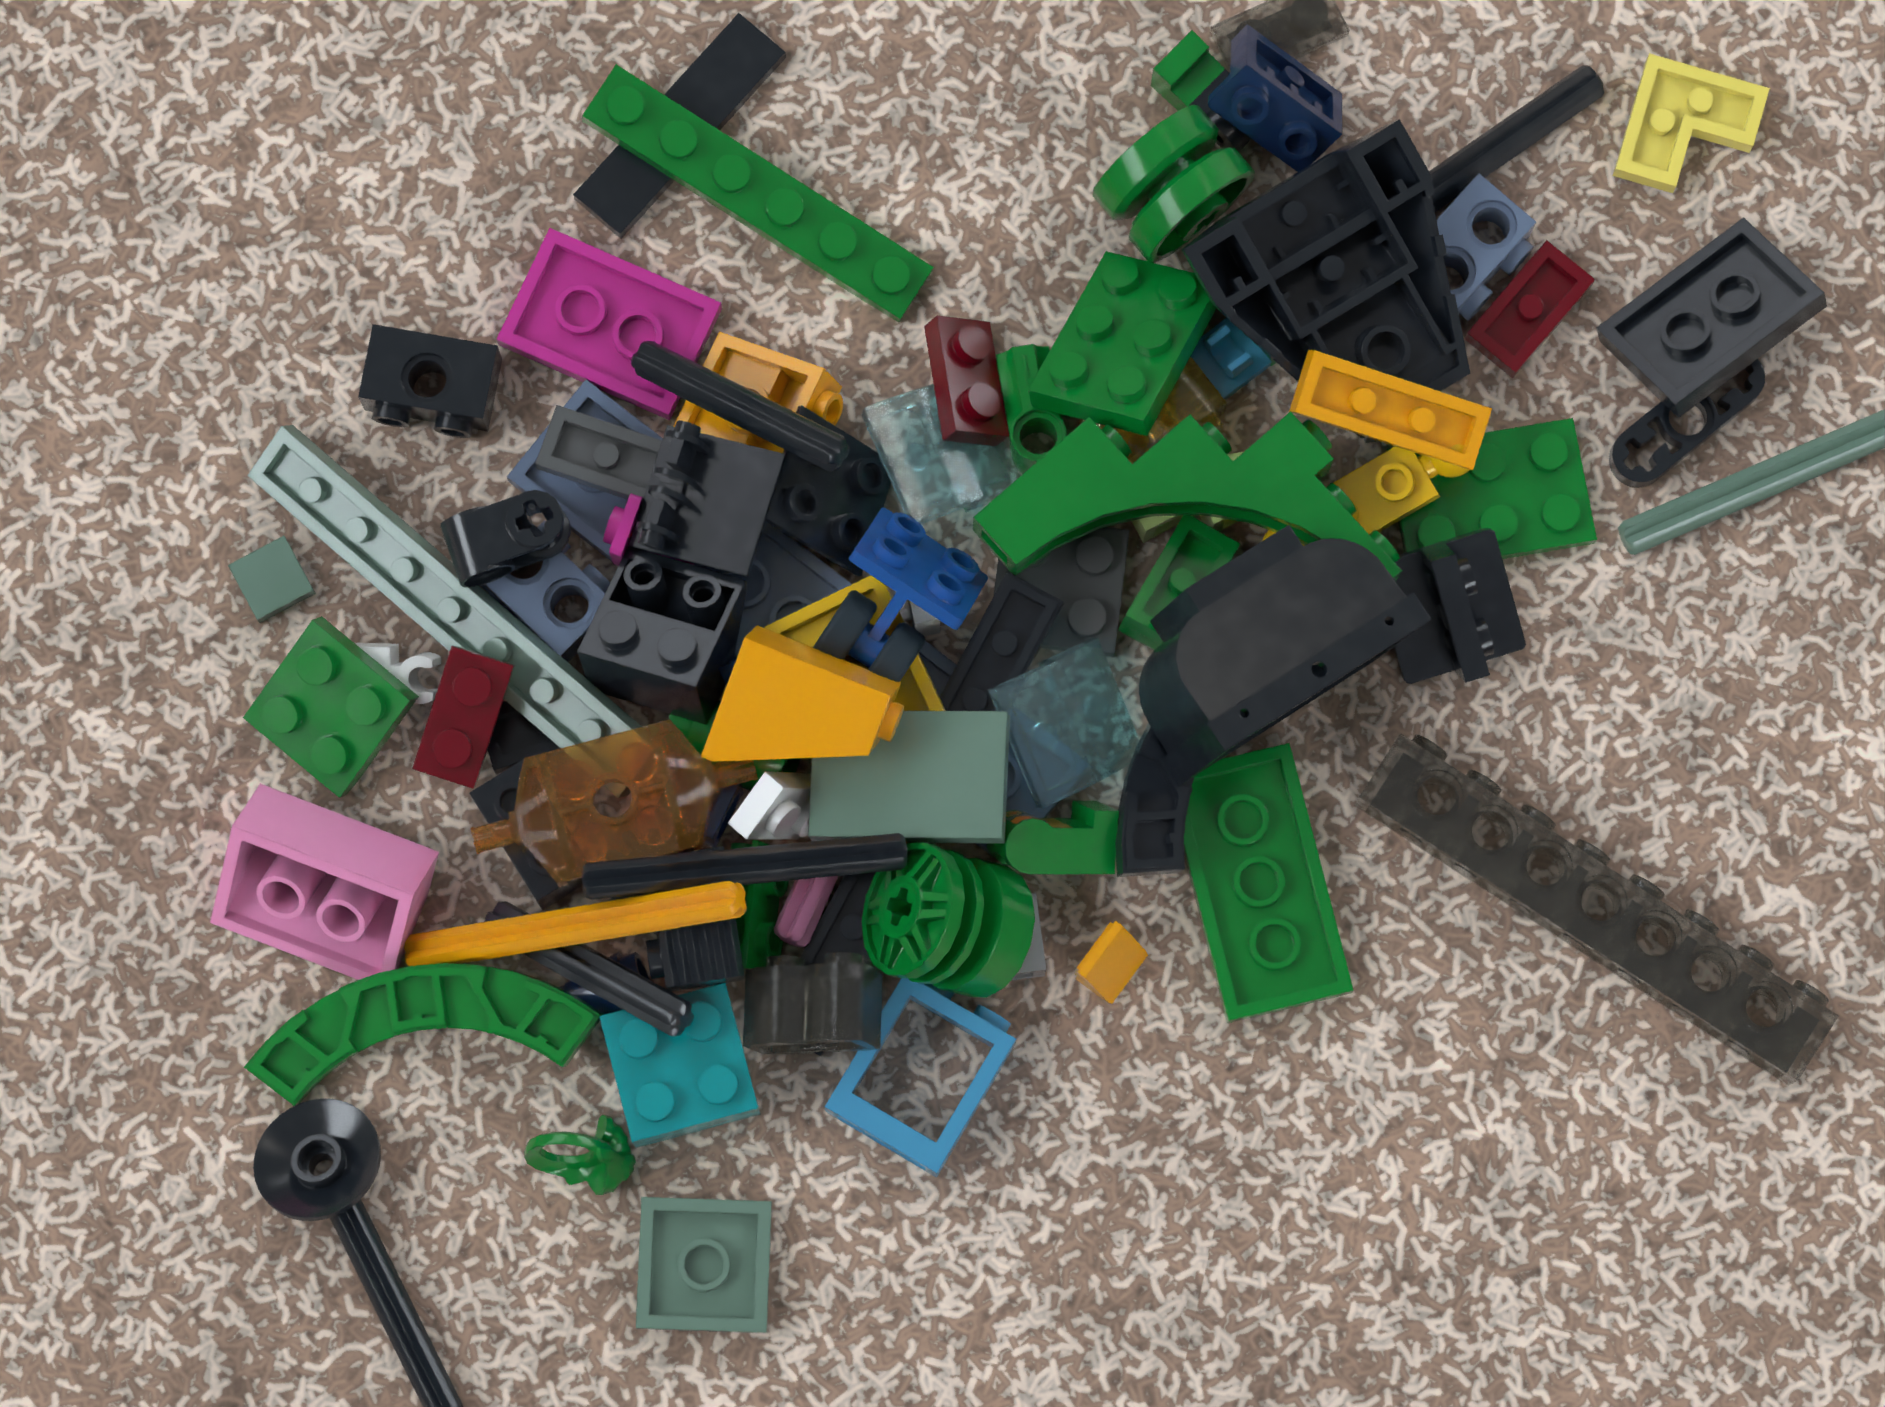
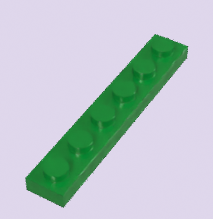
[582,64,934,322]

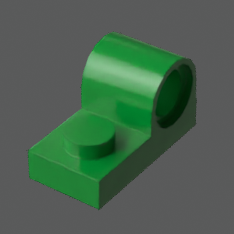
[1118,515,1240,651]

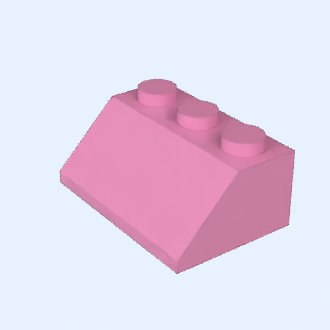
[210,783,439,980]

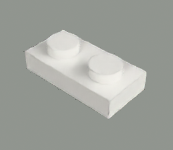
[728,772,811,840]

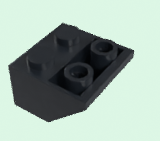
[577,546,747,725]

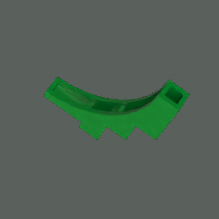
[973,411,1402,582]

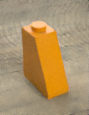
[701,626,904,762]

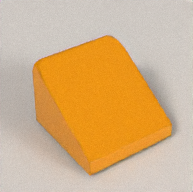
[1075,921,1148,1004]

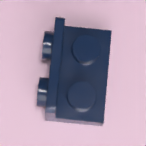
[1208,24,1342,172]

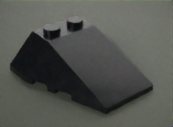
[1181,119,1470,438]

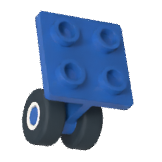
[813,508,988,682]

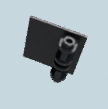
[766,405,897,576]
[629,420,786,577]

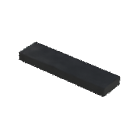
[573,13,786,239]

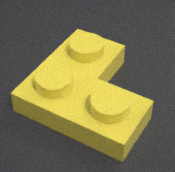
[1612,53,1770,193]

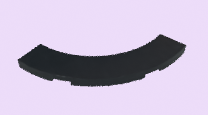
[1115,723,1195,877]

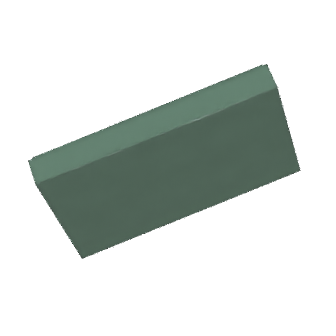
[808,711,1010,843]

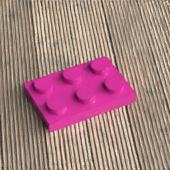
[496,228,722,420]

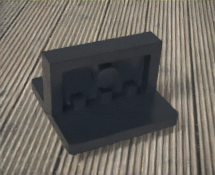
[1394,528,1526,684]

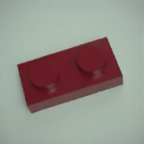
[1464,240,1595,378]
[924,315,1009,447]
[412,645,515,789]

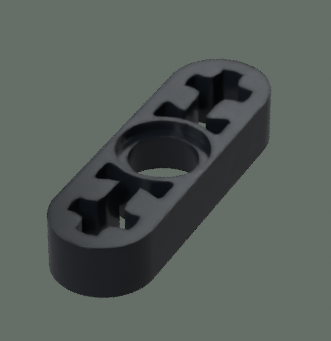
[1609,359,1765,488]

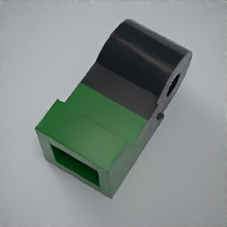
[1150,30,1251,152]

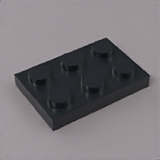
[1596,217,1827,418]

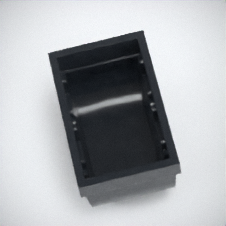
[1139,525,1432,786]

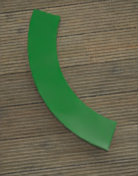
[244,963,605,1106]

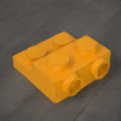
[674,331,843,453]

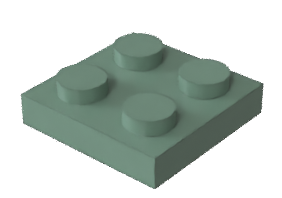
[636,1197,772,1333]

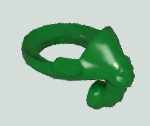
[524,1115,636,1195]

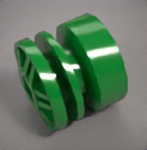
[862,843,1035,997]

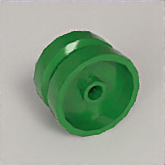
[1093,105,1255,263]

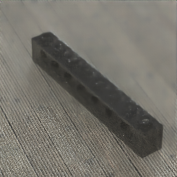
[1354,733,1839,1086]

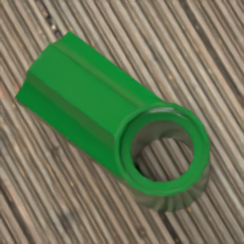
[995,344,1067,474]

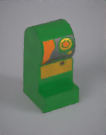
[987,801,1119,874]

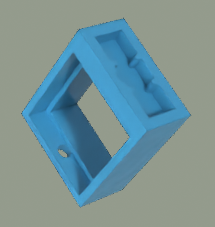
[825,978,1016,1178]

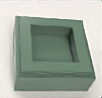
[228,536,316,623]

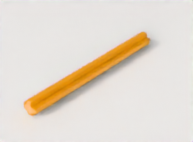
[404,881,747,966]

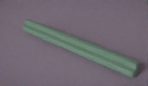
[1618,409,1885,555]

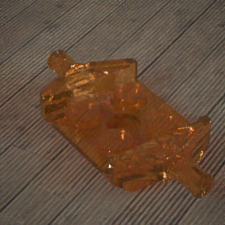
[470,719,758,887]

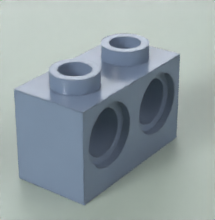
[1436,173,1536,321]
[480,521,610,662]

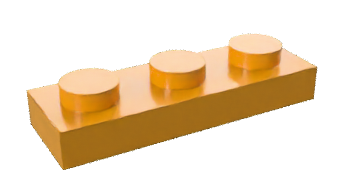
[1289,350,1492,470]

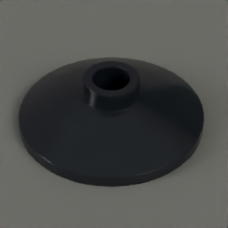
[253,1099,381,1221]

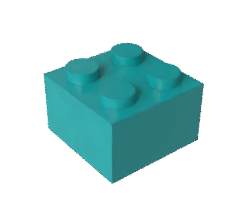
[599,983,761,1148]

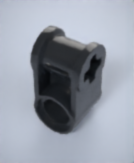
[440,490,571,588]

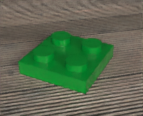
[243,616,419,798]

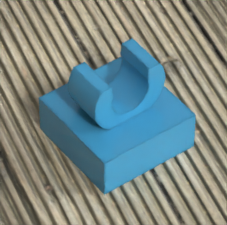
[1188,318,1271,403]

